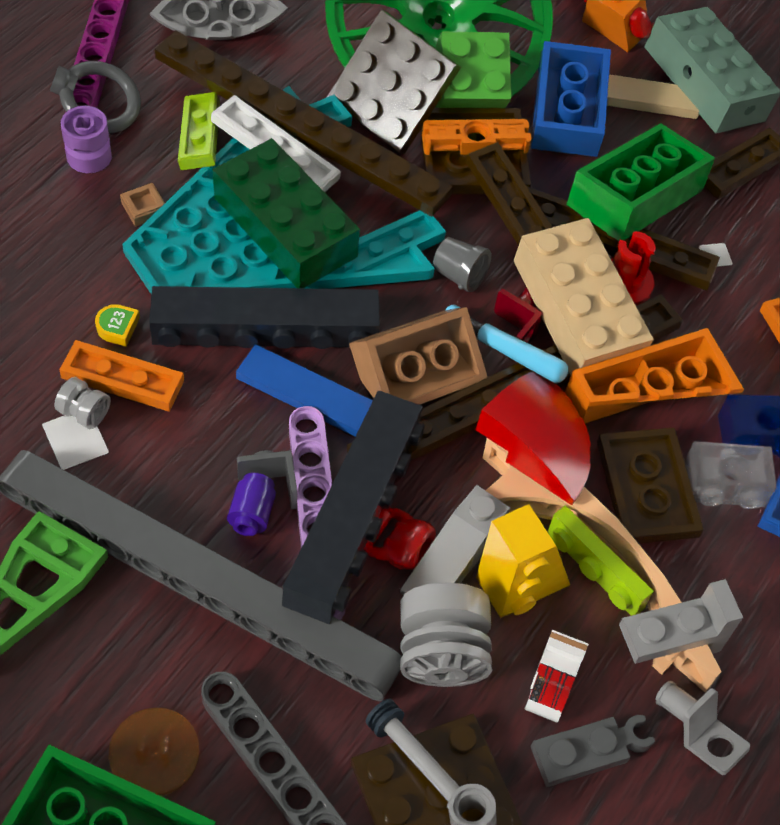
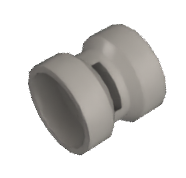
[54,377,111,430]

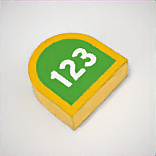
[95,305,140,347]

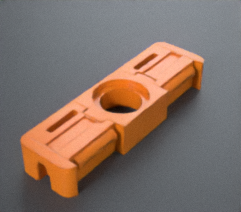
[422,119,531,155]

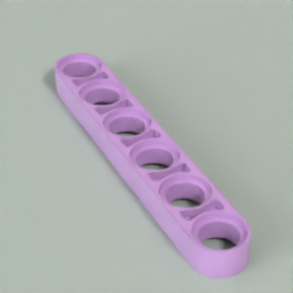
[289,406,345,620]

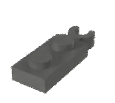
[530,715,655,788]

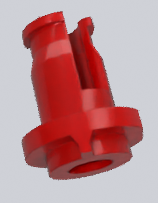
[611,231,656,306]

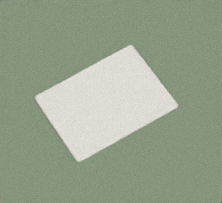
[42,415,109,470]

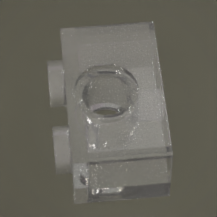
[685,441,776,509]

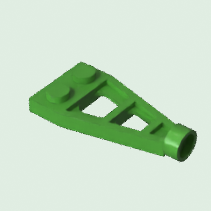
[0,511,108,655]

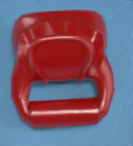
[364,508,436,570]

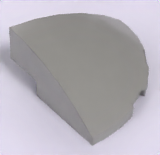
[150,0,288,40]

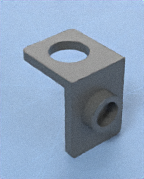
[237,450,297,509]

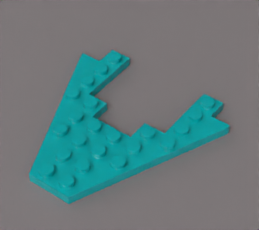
[122,86,446,294]

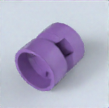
[61,106,112,173]

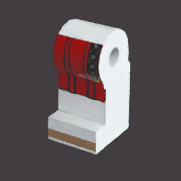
[525,630,589,722]

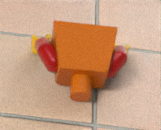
[582,0,655,52]

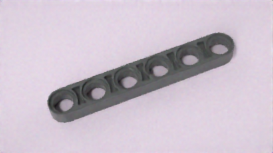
[201,671,347,825]

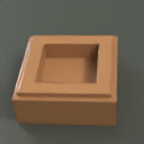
[120,183,165,227]

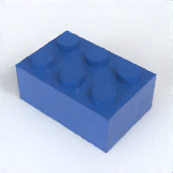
[531,41,611,157]

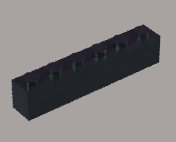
[149,286,380,349]
[282,390,425,625]

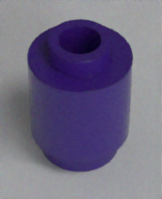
[227,473,276,536]

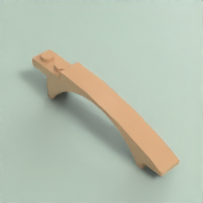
[482,438,721,693]

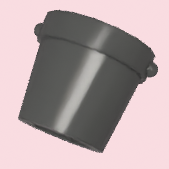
[433,237,492,292]

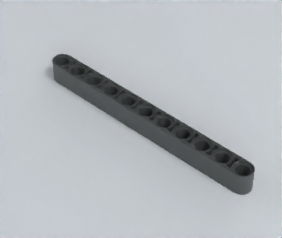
[0,450,402,701]

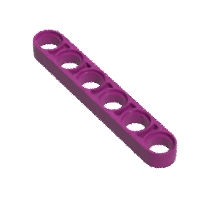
[64,0,129,113]

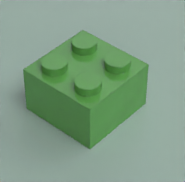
[436,31,511,108]

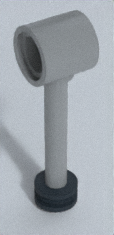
[366,699,497,825]

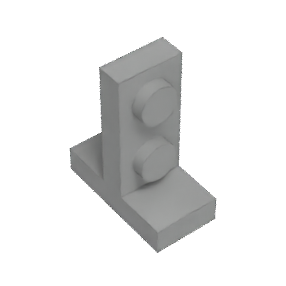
[619,579,743,664]

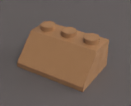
[349,307,487,405]

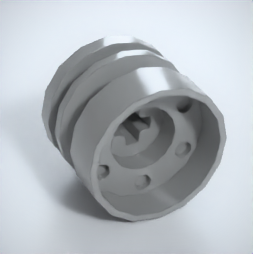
[400,582,492,687]

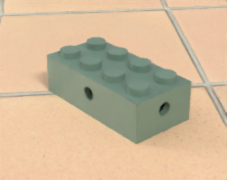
[644,7,780,134]

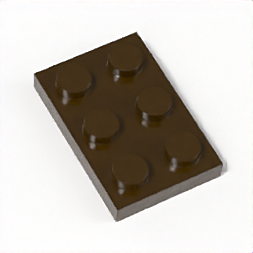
[597,427,704,544]

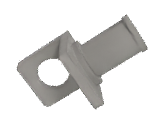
[656,681,750,775]

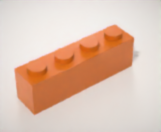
[565,328,744,424]

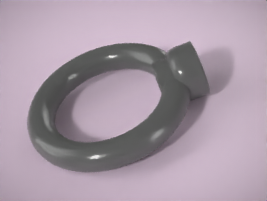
[50,61,141,134]

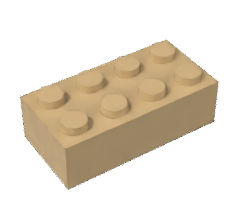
[514,218,654,375]

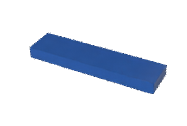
[236,344,373,436]

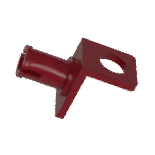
[494,287,543,344]

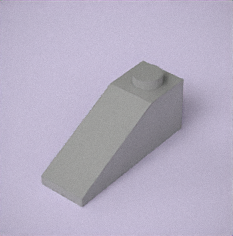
[400,485,510,595]

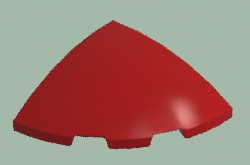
[476,371,591,505]

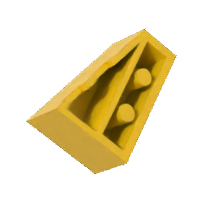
[476,504,570,618]

